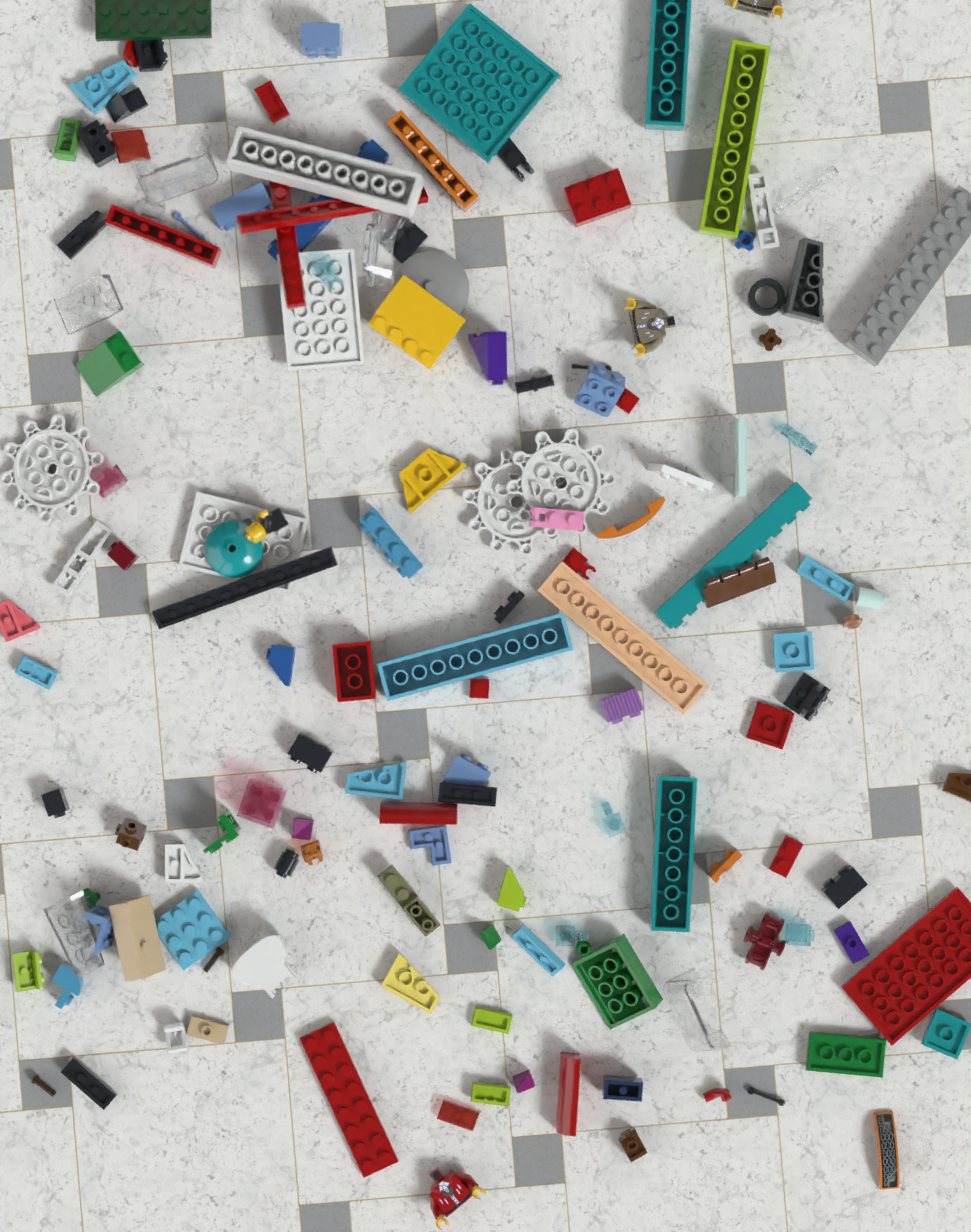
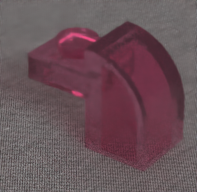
[93,464,128,499]

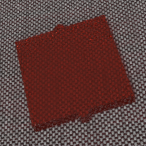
[111,129,151,164]

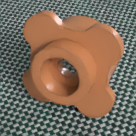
[843,614,863,629]

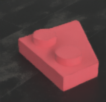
[0,599,41,642]

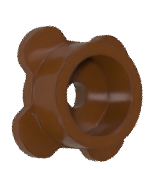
[759,328,782,351]

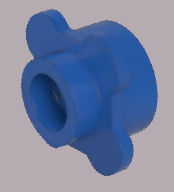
[735,230,756,251]

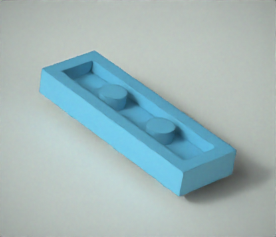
[795,556,855,602]
[511,925,565,976]

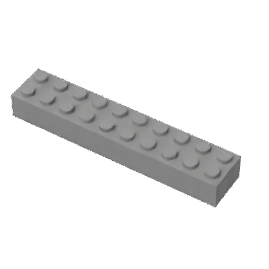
[843,185,971,367]

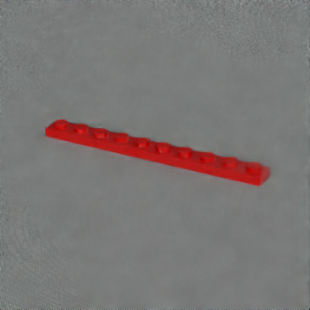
[236,186,428,234]

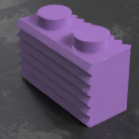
[599,687,644,724]

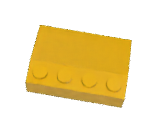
[368,274,466,370]

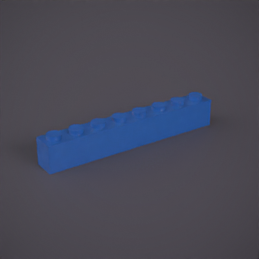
[267,139,389,262]

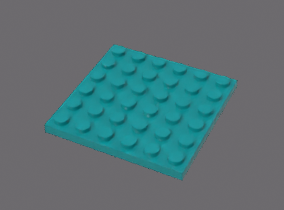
[398,3,560,163]

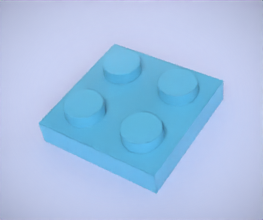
[772,631,814,673]

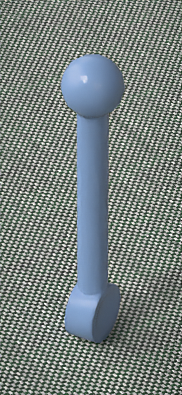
[174,212,205,241]

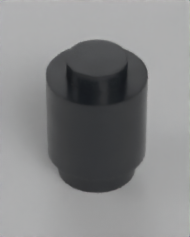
[274,848,300,878]

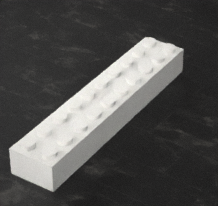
[226,126,424,218]

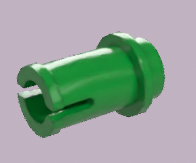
[576,940,591,956]

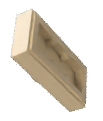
[186,1015,229,1045]

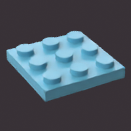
[155,890,231,970]

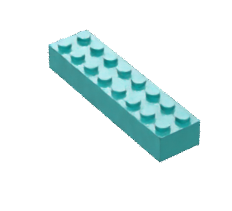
[644,0,692,131]
[649,775,697,933]

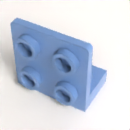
[84,905,114,955]

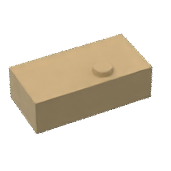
[109,895,166,982]

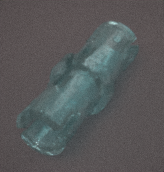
[780,424,818,456]

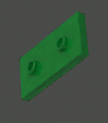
[805,1031,886,1078]

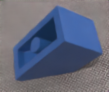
[266,645,296,686]

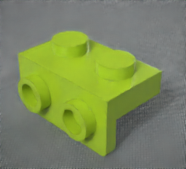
[11,950,45,992]

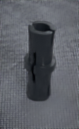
[514,374,554,394]

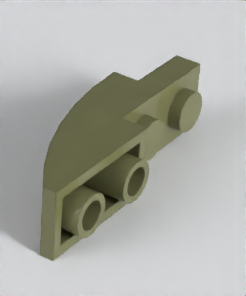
[377,864,440,937]

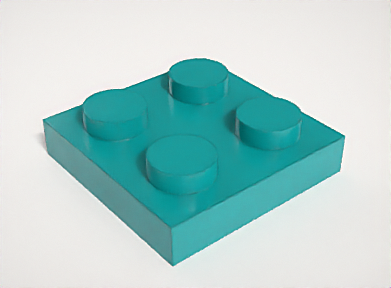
[921,1008,971,1059]

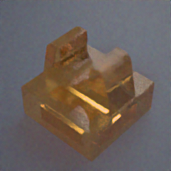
[301,840,323,865]

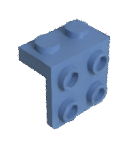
[574,362,625,417]
[442,753,491,786]

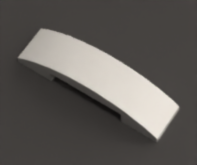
[748,171,780,250]

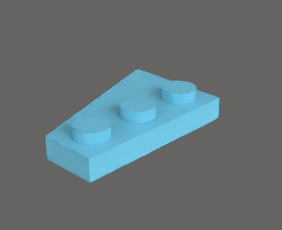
[68,60,137,115]

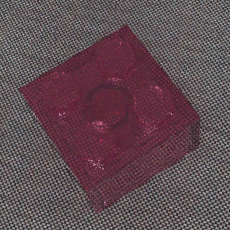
[237,778,288,829]

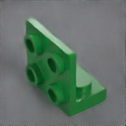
[203,810,241,854]

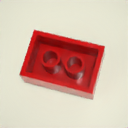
[563,168,631,227]
[332,641,377,702]

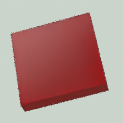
[746,701,795,750]

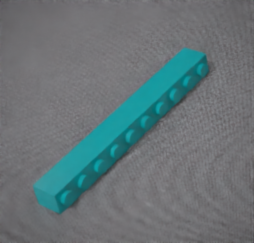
[654,482,812,629]

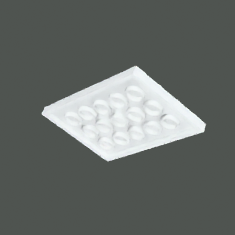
[277,248,364,371]
[178,492,309,594]

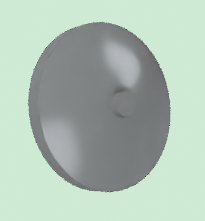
[393,251,470,315]

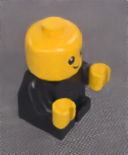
[245,508,289,543]

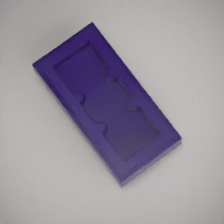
[833,921,870,964]

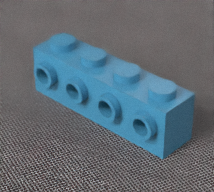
[359,507,424,579]

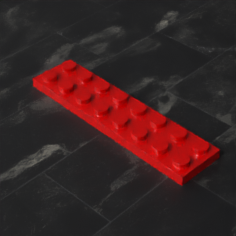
[299,1021,399,1178]

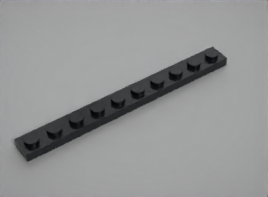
[152,546,338,629]

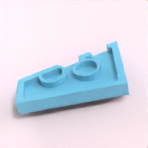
[345,762,407,800]

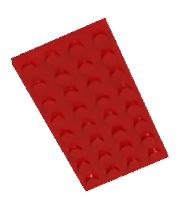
[841,887,971,1046]

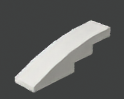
[52,521,113,597]

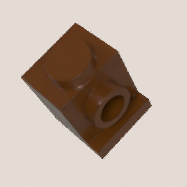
[619,1129,648,1162]

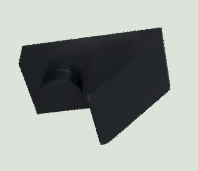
[106,87,149,123]

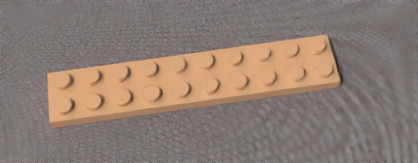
[537,562,708,715]

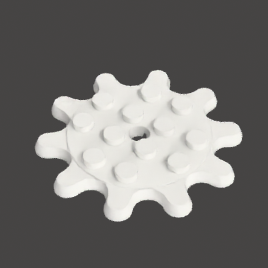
[0,414,104,524]
[506,429,616,537]
[462,448,566,556]

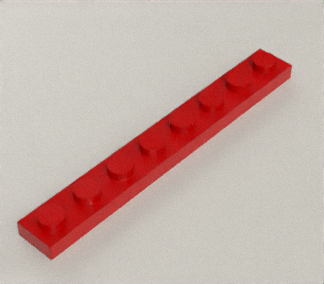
[269,181,306,309]

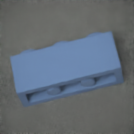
[210,182,273,231]

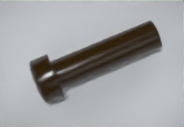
[203,947,225,973]
[31,1074,56,1097]

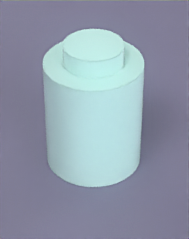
[855,587,885,610]

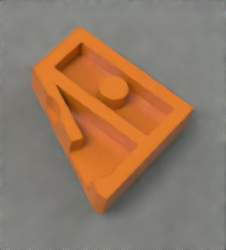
[707,848,743,883]

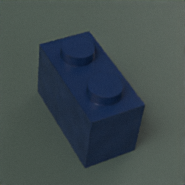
[602,1075,643,1102]

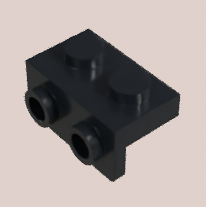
[133,39,168,72]

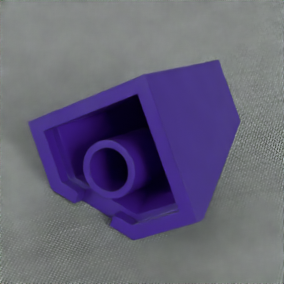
[468,331,507,386]

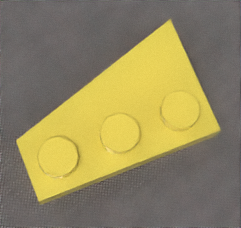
[381,952,440,1014]

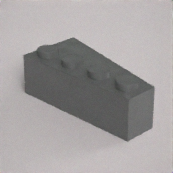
[781,238,824,324]

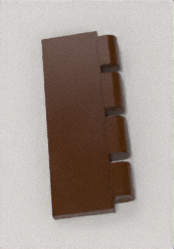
[703,557,776,608]

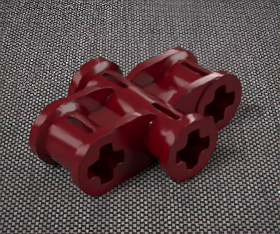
[744,912,786,970]

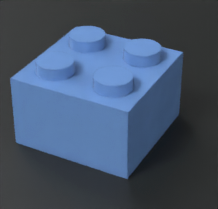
[301,23,342,59]

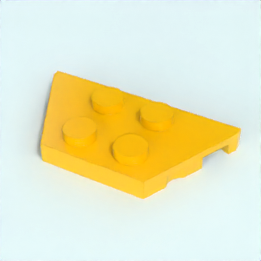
[399,448,467,514]

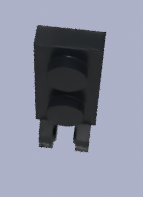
[497,138,535,182]
[57,210,107,260]

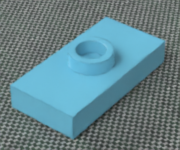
[15,655,59,690]

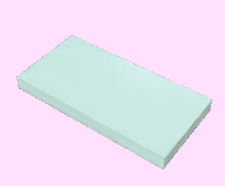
[734,418,747,498]

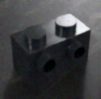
[77,120,119,168]

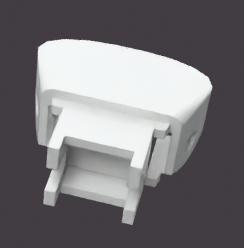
[231,934,297,998]

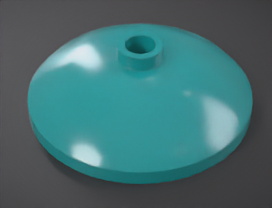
[205,520,263,578]

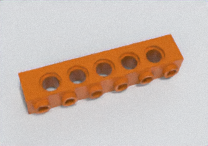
[387,110,479,213]

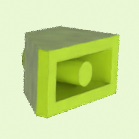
[497,866,527,912]

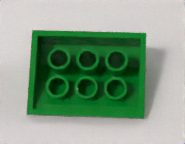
[571,934,663,1029]

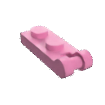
[529,507,584,531]

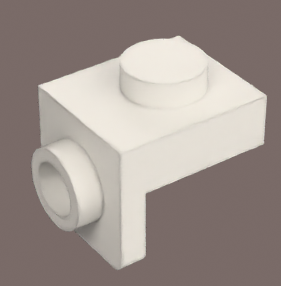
[163,1021,188,1053]

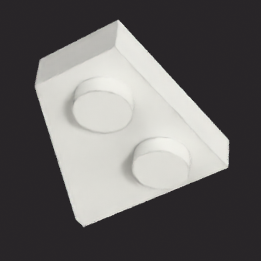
[165,844,202,883]

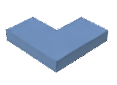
[408,825,452,866]

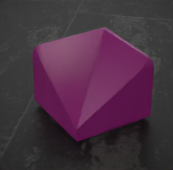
[291,818,314,840]
[512,1069,535,1093]

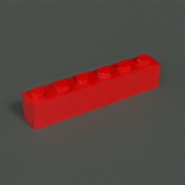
[105,204,222,269]

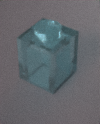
[785,923,815,946]

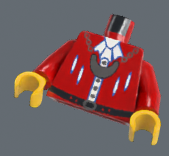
[429,1167,486,1230]

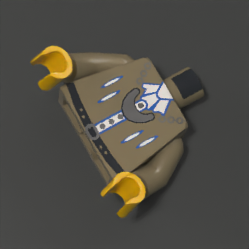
[724,0,784,19]
[623,297,675,358]

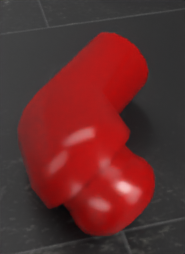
[122,41,138,68]

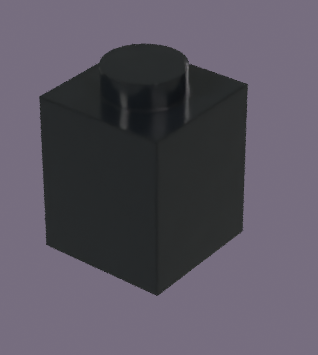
[41,788,70,818]

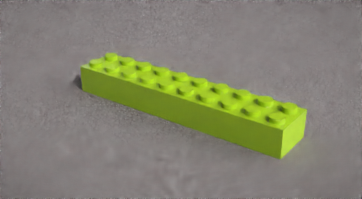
[698,40,771,240]

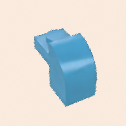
[51,961,84,1009]

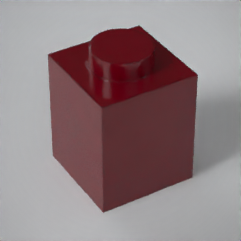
[107,540,139,571]

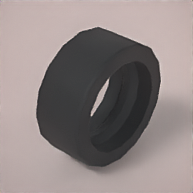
[748,278,785,316]

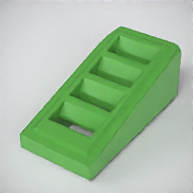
[54,118,81,162]

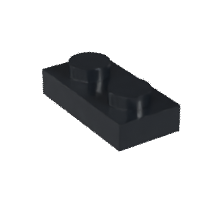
[494,590,525,624]

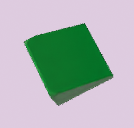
[480,925,501,950]

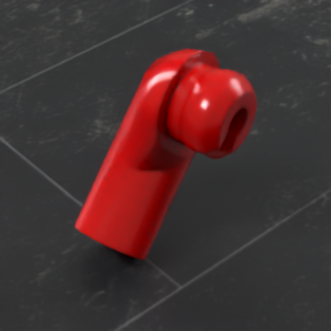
[703,1088,731,1103]

